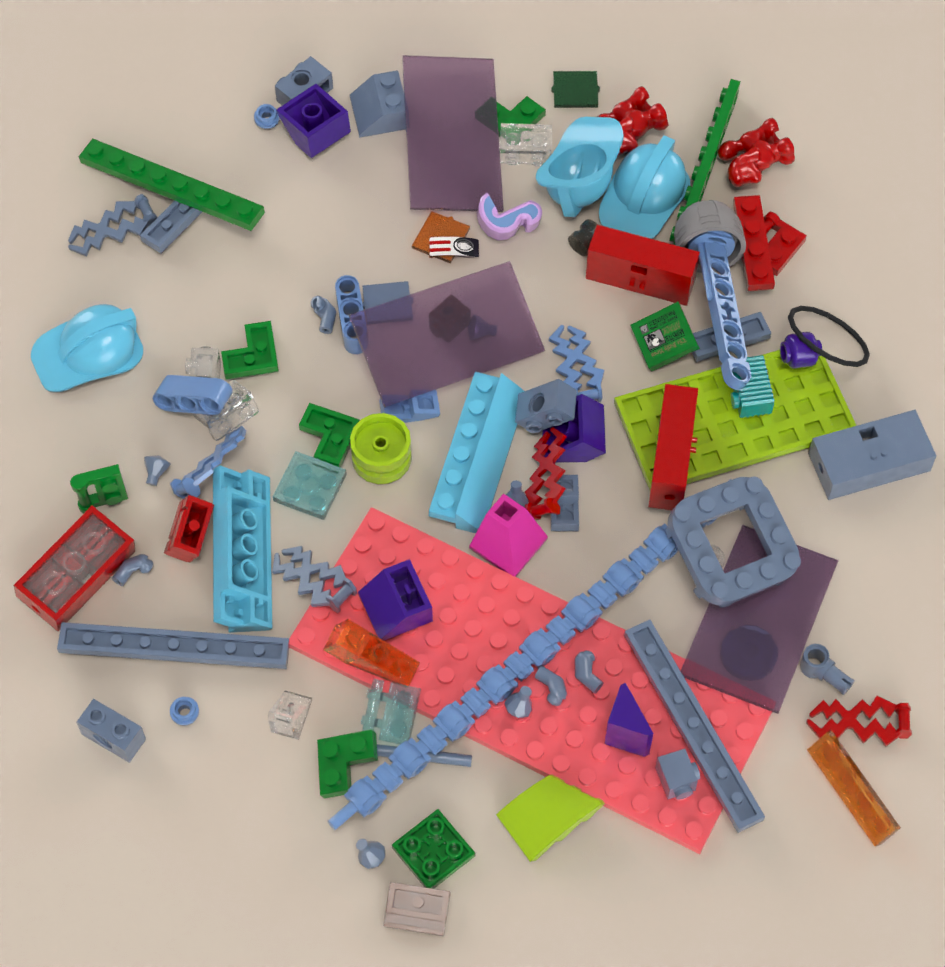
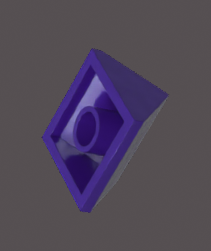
[605,683,653,757]

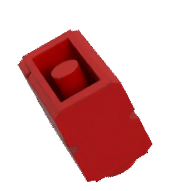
[164,495,214,563]

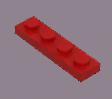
[733,195,775,291]

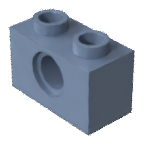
[275,56,333,105]
[515,379,577,433]
[77,698,146,763]

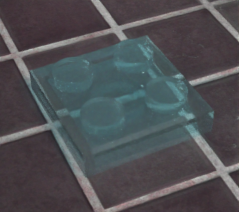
[273,451,347,520]

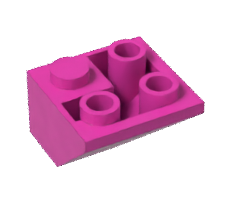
[469,493,548,577]

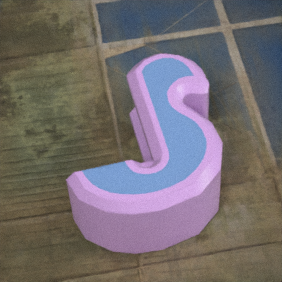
[477,193,542,240]

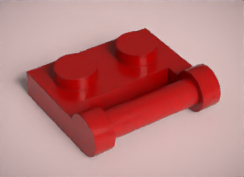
[764,211,807,276]

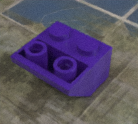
[358,559,433,642]

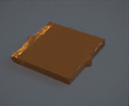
[412,211,470,264]

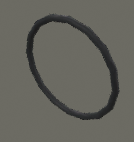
[788,305,870,367]

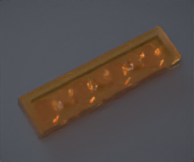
[807,731,901,846]

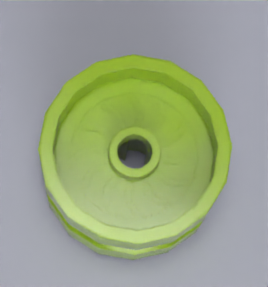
[350,413,412,484]

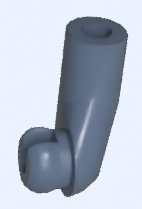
[311,296,336,334]
[112,554,153,586]
[575,650,604,694]
[535,666,567,706]

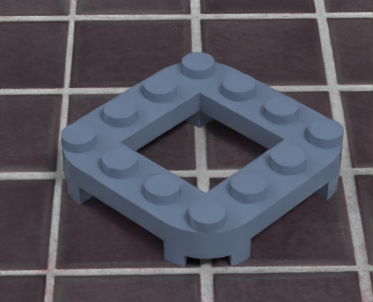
[665,477,801,608]

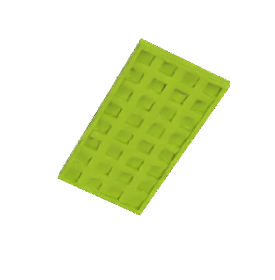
[614,339,857,491]

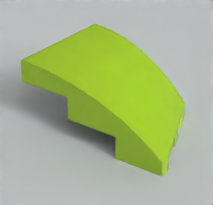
[496,775,605,862]

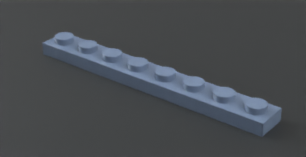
[624,620,765,833]
[57,622,290,669]

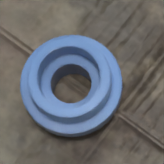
[254,104,280,129]
[170,697,199,725]

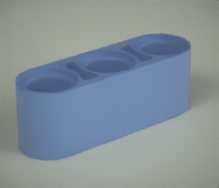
[335,275,368,354]
[152,375,233,415]

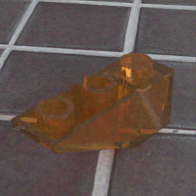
[323,619,420,688]

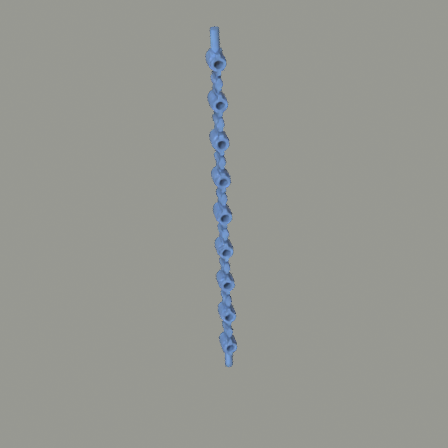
[327,479,732,830]

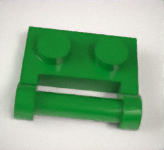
[70,464,128,514]

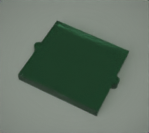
[551,71,600,108]

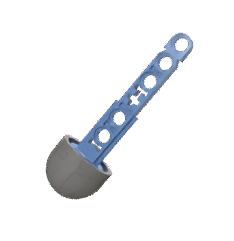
[674,200,751,390]

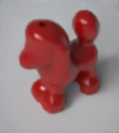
[597,86,669,158]
[718,118,795,187]

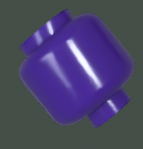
[780,332,822,369]

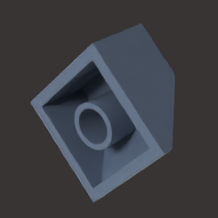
[350,70,409,138]

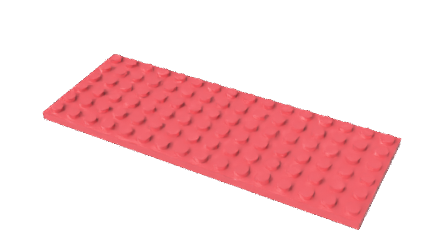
[289,507,776,854]

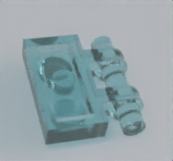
[361,679,421,744]

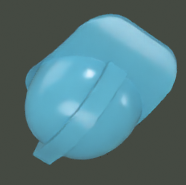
[536,117,624,217]
[599,135,690,239]
[31,304,143,392]

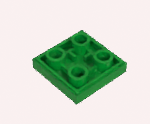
[391,809,476,889]

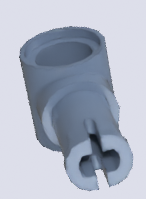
[800,644,855,695]

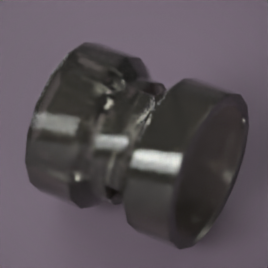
[568,219,597,256]

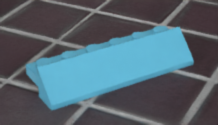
[429,372,524,533]
[213,465,272,633]

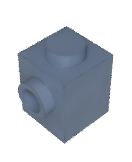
[655,749,700,800]

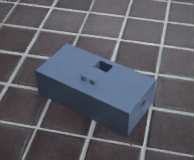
[808,409,937,500]

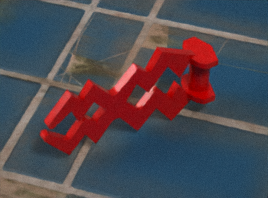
[524,427,567,520]
[806,696,912,747]

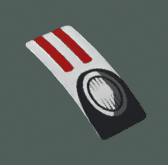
[429,237,479,258]

